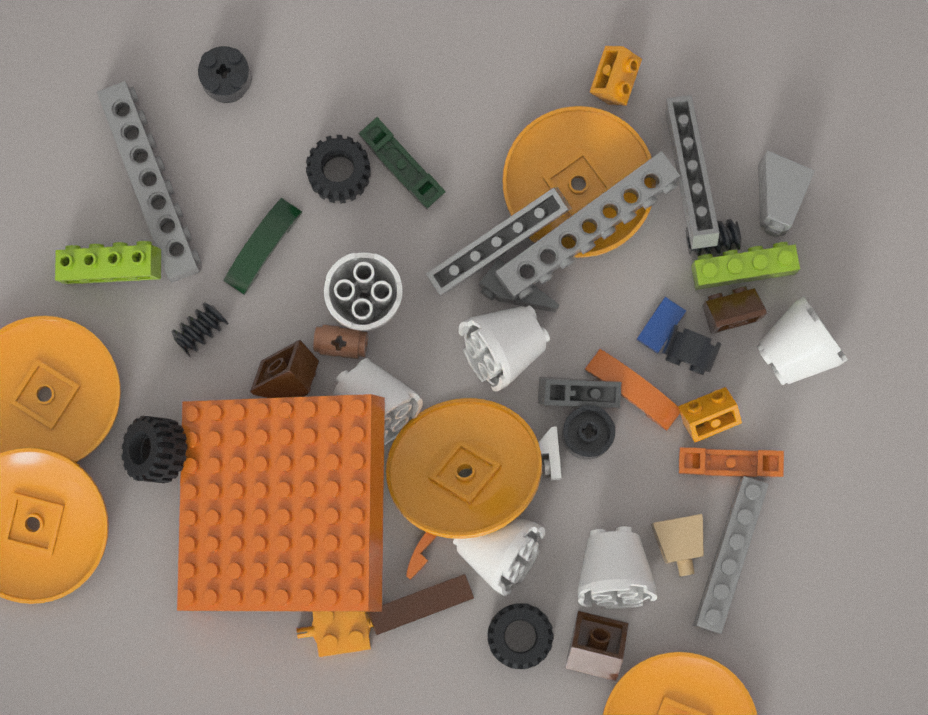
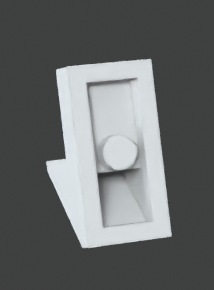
[538,426,562,481]

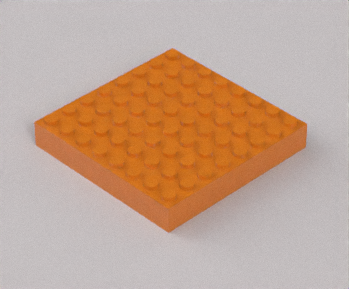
[177,394,385,612]

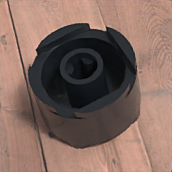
[198,46,252,103]
[662,325,722,376]
[562,405,616,460]

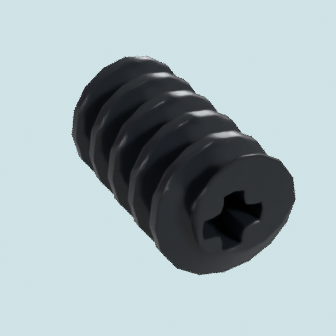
[685,219,741,256]
[171,302,229,357]

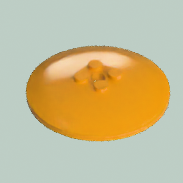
[502,106,656,258]
[0,316,121,463]
[386,398,542,539]
[0,447,109,604]
[603,652,757,715]

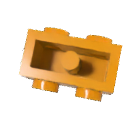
[590,46,642,106]
[678,387,742,443]

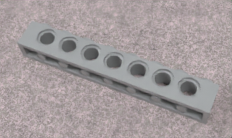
[97,81,202,283]
[495,151,680,300]

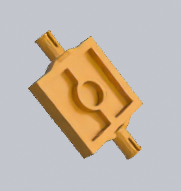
[296,612,373,657]

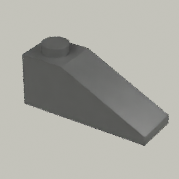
[479,258,560,312]
[538,377,622,408]

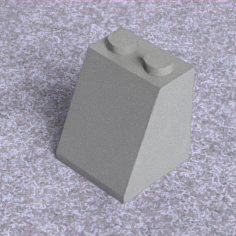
[758,150,815,237]

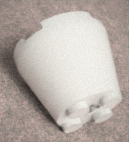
[324,253,403,331]
[757,296,848,385]
[459,305,550,391]
[333,358,423,445]
[453,517,545,596]
[577,526,657,609]

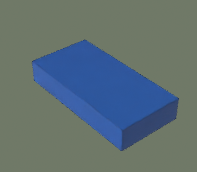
[636,297,686,354]

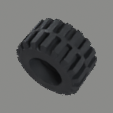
[306,135,371,204]
[121,416,187,483]
[488,603,554,669]

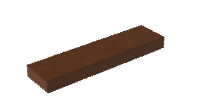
[368,574,474,635]

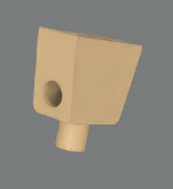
[651,514,704,577]

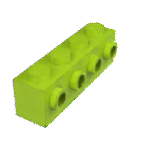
[55,241,161,284]
[691,242,800,290]

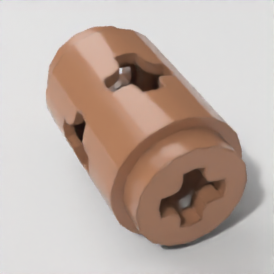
[313,324,368,359]

